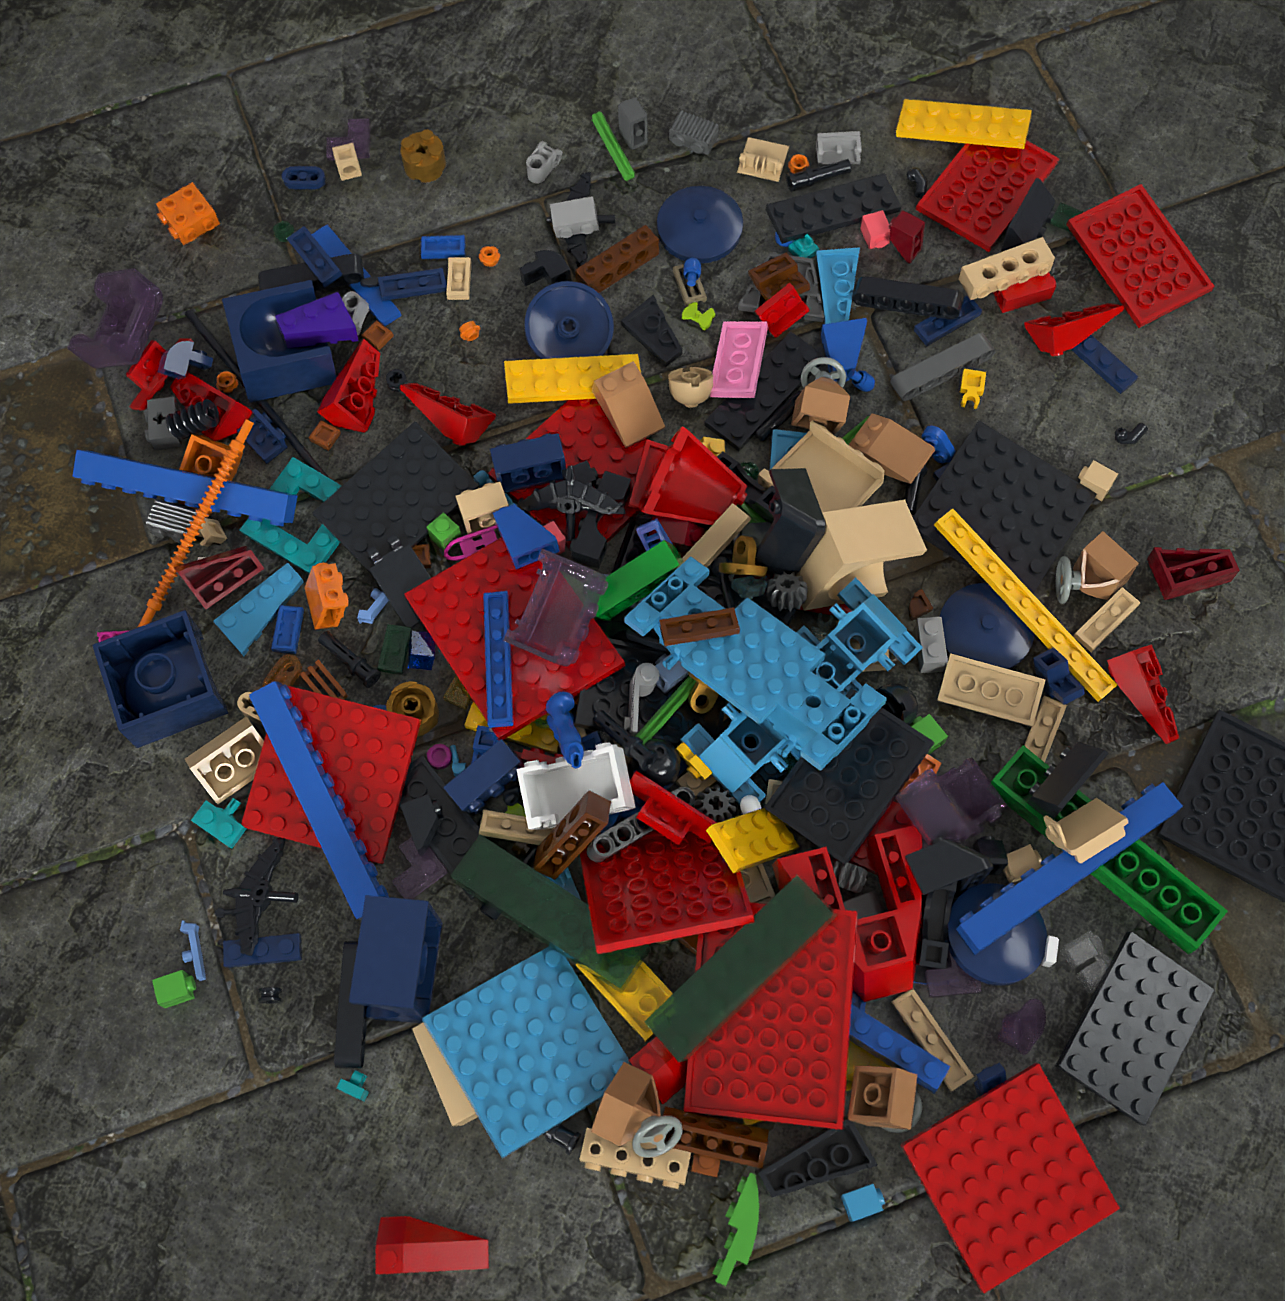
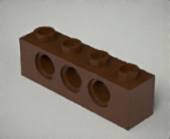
[575,225,659,293]
[533,790,611,880]
[663,1106,769,1169]

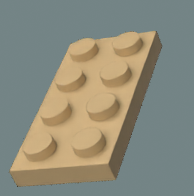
[937,654,1046,727]

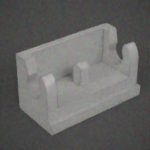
[816,131,861,166]

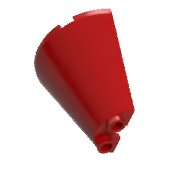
[640,426,747,525]

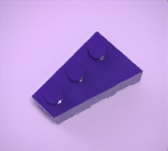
[275,292,359,348]

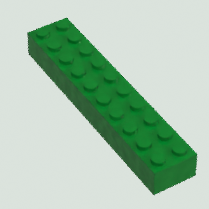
[987,745,1228,955]

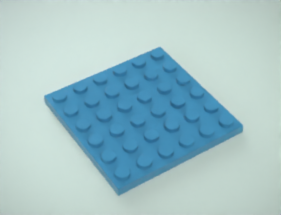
[422,943,630,1159]

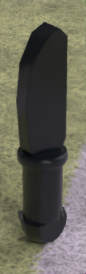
[360,269,408,288]

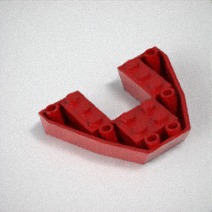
[772,823,922,1002]

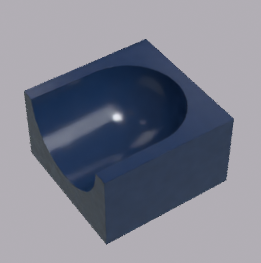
[222,280,336,403]
[92,610,229,748]
[349,895,442,1023]

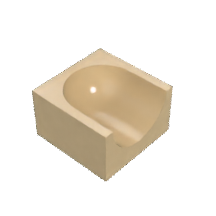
[796,500,927,611]

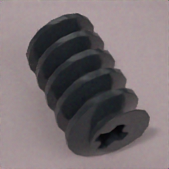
[166,399,219,440]

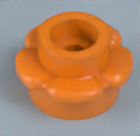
[788,154,809,173]
[479,246,500,267]
[459,321,480,341]
[216,371,238,393]

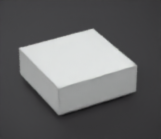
[1041,936,1059,967]

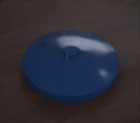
[657,186,743,263]
[524,281,614,359]
[939,583,1035,670]
[948,883,1047,986]

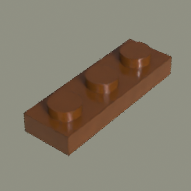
[659,607,740,646]

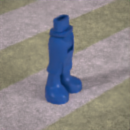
[546,692,584,769]

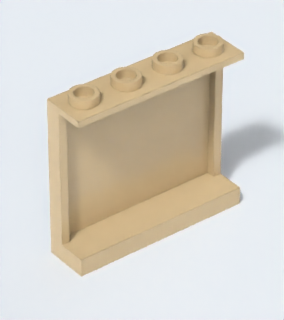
[758,420,885,512]

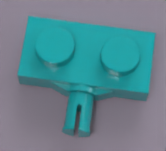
[191,798,247,849]

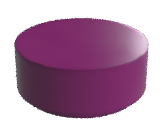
[427,744,452,770]

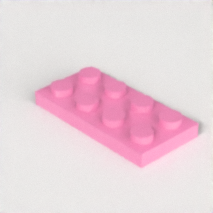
[710,322,768,398]

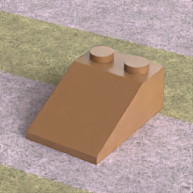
[592,361,665,448]
[849,413,935,484]

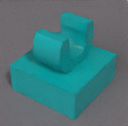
[788,234,819,258]
[337,1070,369,1102]

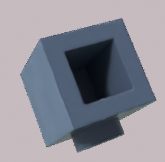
[655,654,689,694]

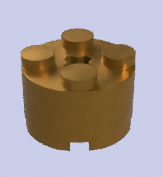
[401,130,446,183]
[386,681,439,736]

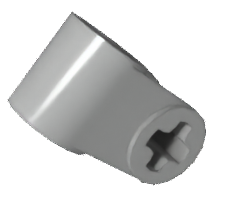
[526,141,562,183]
[342,291,369,335]

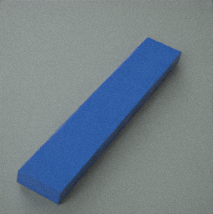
[311,225,401,326]
[483,591,514,728]

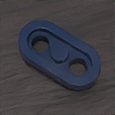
[282,166,326,189]

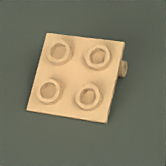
[737,137,789,182]

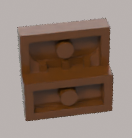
[748,252,810,301]

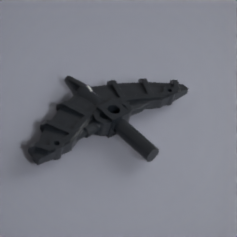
[547,172,616,267]
[517,465,625,541]
[223,837,299,956]

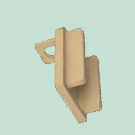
[1043,798,1129,863]

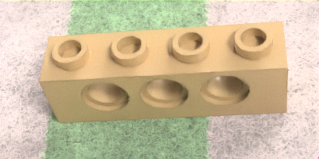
[959,237,1055,300]

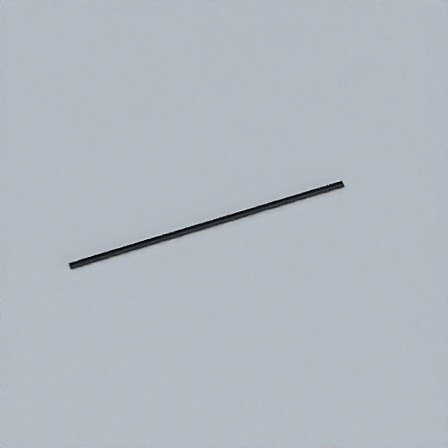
[185,309,329,478]

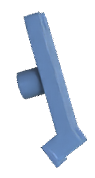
[357,588,388,624]
[180,920,206,981]

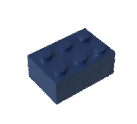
[490,433,566,493]
[443,739,524,814]

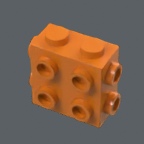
[156,182,220,245]
[304,563,348,630]

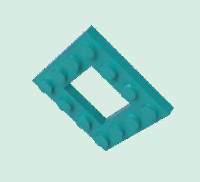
[240,457,342,574]

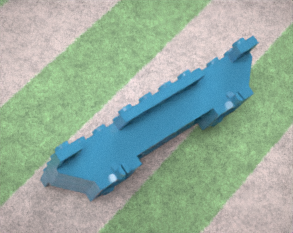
[624,556,886,771]
[680,578,923,805]

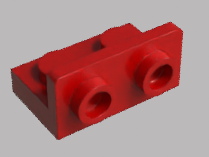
[755,283,810,338]

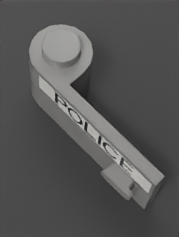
[624,663,660,737]

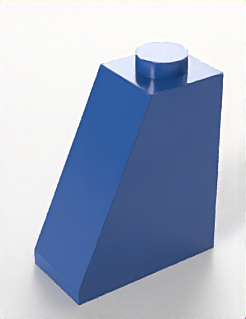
[821,318,867,382]
[493,504,560,569]

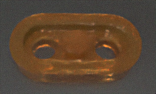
[262,655,302,687]

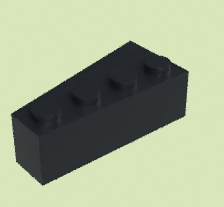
[754,1116,878,1198]

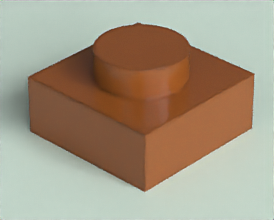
[691,1153,721,1178]

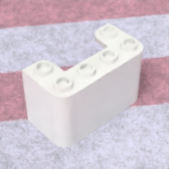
[517,743,636,830]

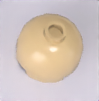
[668,367,713,408]

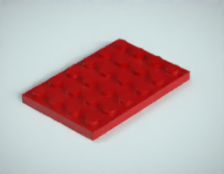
[916,140,1059,252]
[1066,184,1215,328]

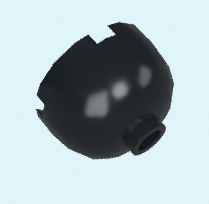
[876,683,918,725]
[631,738,681,788]

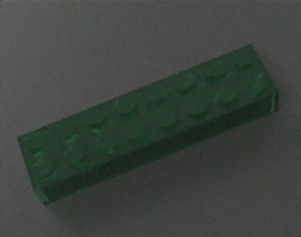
[451,835,650,994]
[644,875,838,1062]

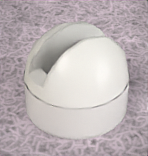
[740,795,762,815]

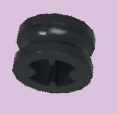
[386,369,408,392]
[258,987,282,1004]

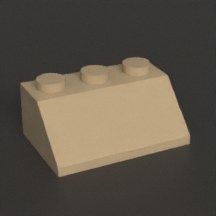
[185,717,264,805]

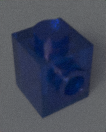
[408,631,436,670]

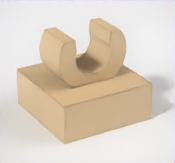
[196,518,227,547]

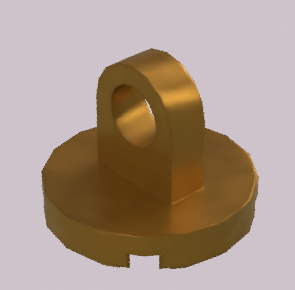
[719,535,767,577]
[688,672,719,713]

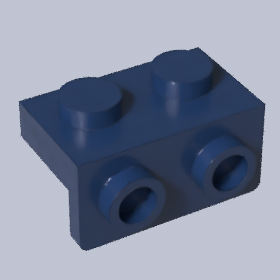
[237,408,287,464]

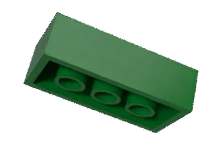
[582,540,684,620]

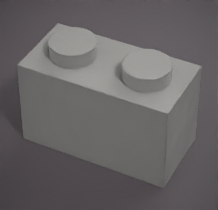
[550,196,599,238]
[914,617,948,673]

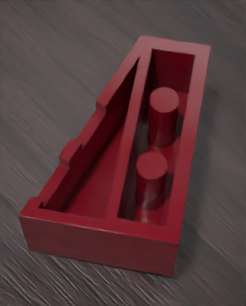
[174,546,264,610]
[1147,547,1240,600]

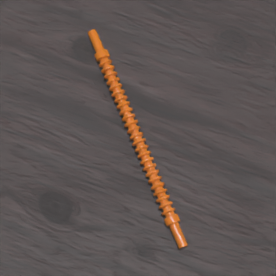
[137,419,254,628]

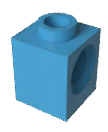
[841,1184,885,1223]

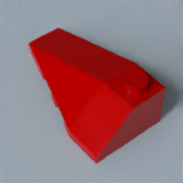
[317,339,380,433]
[400,383,496,446]
[376,1216,489,1274]

